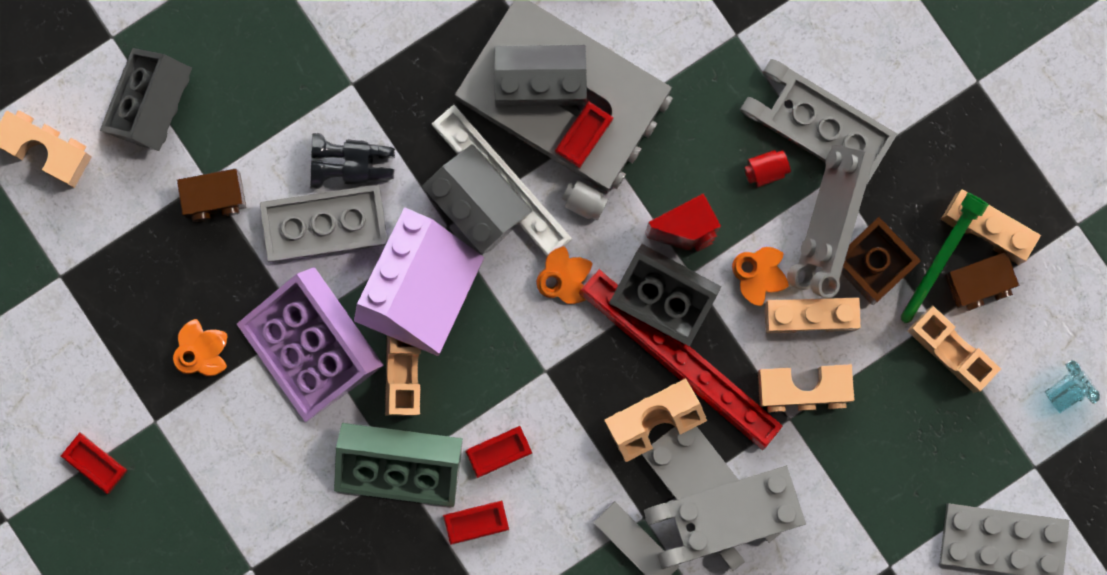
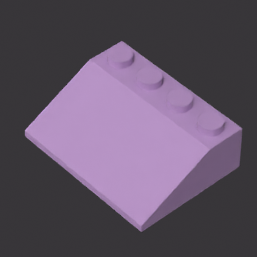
[354,208,484,356]
[237,267,384,422]

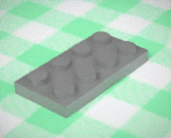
[260,184,388,263]
[939,503,1070,575]

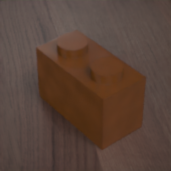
[177,168,247,222]
[945,252,1020,311]

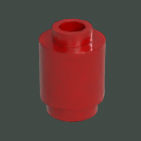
[744,150,791,188]

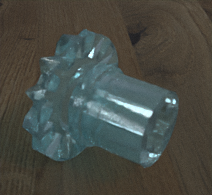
[1045,360,1100,413]

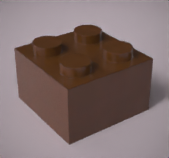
[841,217,921,305]

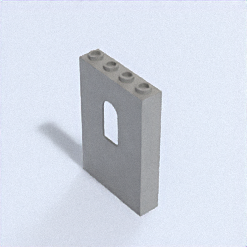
[455,0,673,193]

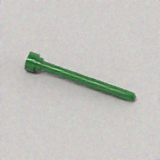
[901,193,989,323]

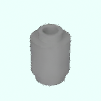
[562,180,609,220]

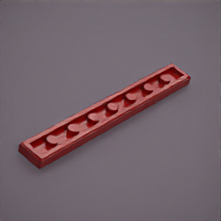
[579,269,783,450]

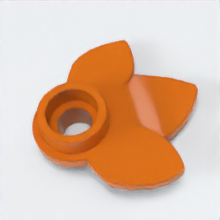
[536,246,593,304]
[732,247,789,306]
[173,319,227,376]

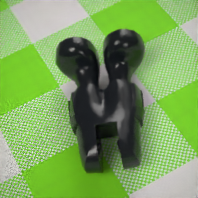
[310,133,395,189]

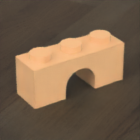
[0,110,92,188]
[941,189,1041,265]
[765,298,861,333]
[907,306,1001,393]
[385,335,421,416]
[758,364,854,412]
[605,379,707,462]

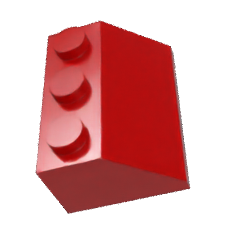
[645,193,721,252]

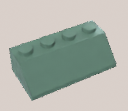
[334,423,463,507]

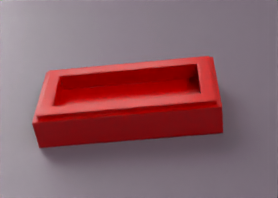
[555,101,614,169]
[465,426,532,478]
[61,432,128,494]
[443,500,510,545]

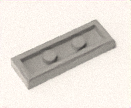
[593,501,680,575]

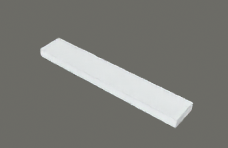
[431,105,572,256]

